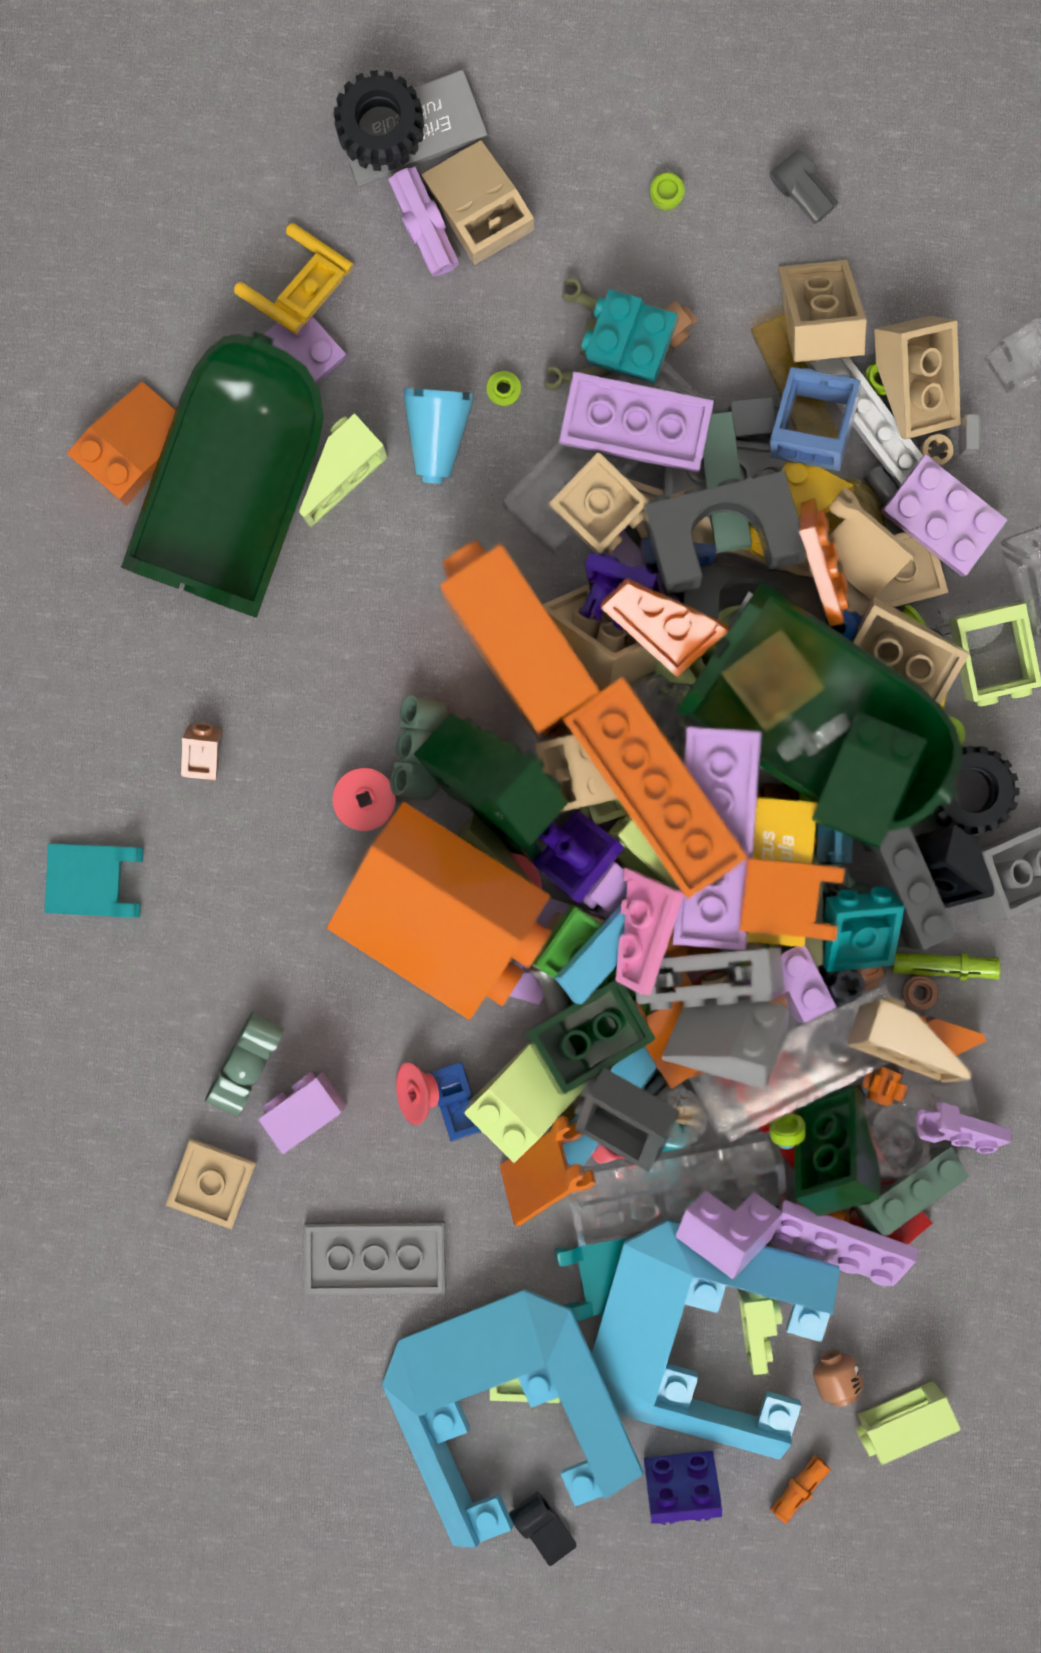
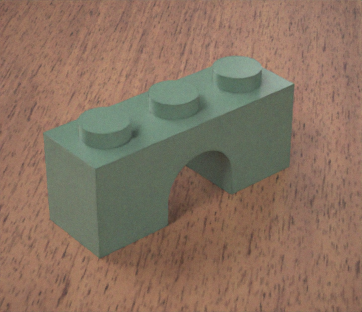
[853,1147,969,1235]

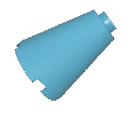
[403,388,474,484]

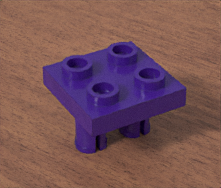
[580,552,659,632]
[533,809,625,903]
[643,1451,723,1525]

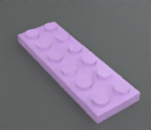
[673,727,762,950]

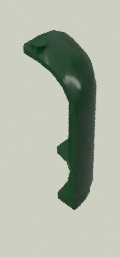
[121,331,324,618]
[676,582,963,831]

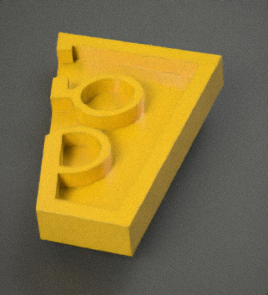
[745,461,854,561]

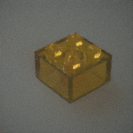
[722,627,825,732]

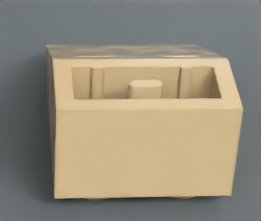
[421,140,534,265]
[535,735,618,812]

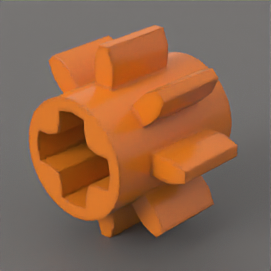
[861,1065,908,1108]

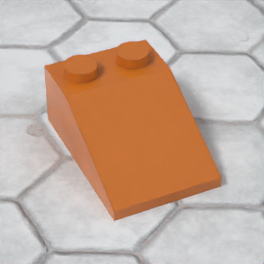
[66,382,176,506]

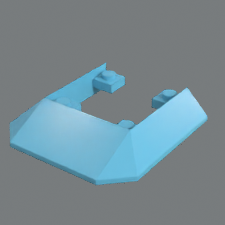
[591,1219,840,1460]
[382,1289,644,1548]

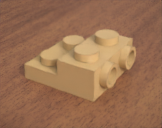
[548,452,649,555]

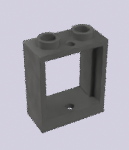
[575,1068,680,1172]

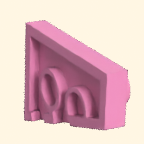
[616,868,684,995]

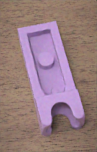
[916,1102,1012,1154]

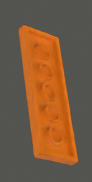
[563,677,749,899]

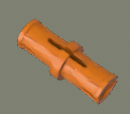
[769,1454,832,1524]

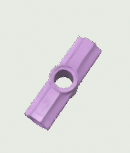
[388,167,459,277]

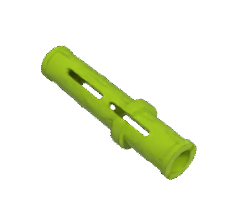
[891,952,1001,981]

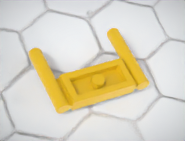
[234,223,354,335]

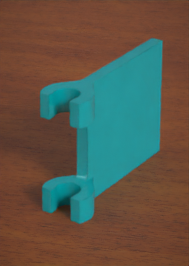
[44,844,144,918]
[554,1233,639,1321]

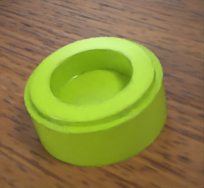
[649,172,685,210]
[769,1113,806,1146]

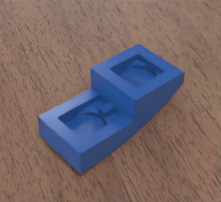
[429,1062,482,1142]

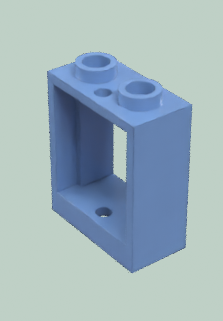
[770,367,860,471]

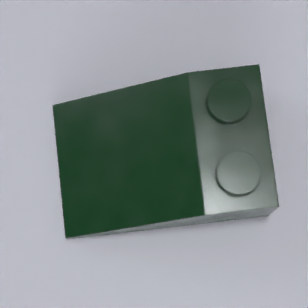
[812,712,927,849]
[522,979,656,1095]
[794,1085,881,1217]

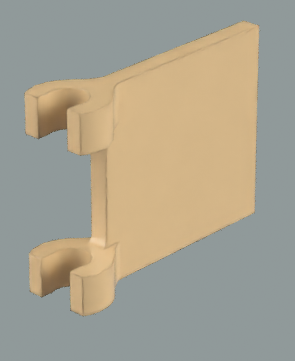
[828,488,915,600]

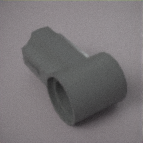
[770,150,839,225]

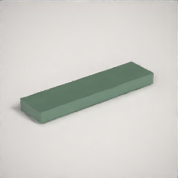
[702,411,752,552]

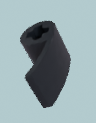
[509,1491,577,1566]

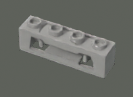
[636,948,785,1010]

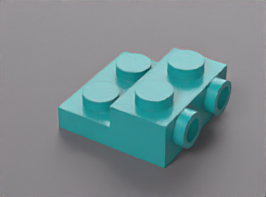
[582,289,679,384]
[822,886,904,972]

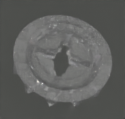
[659,1089,709,1146]

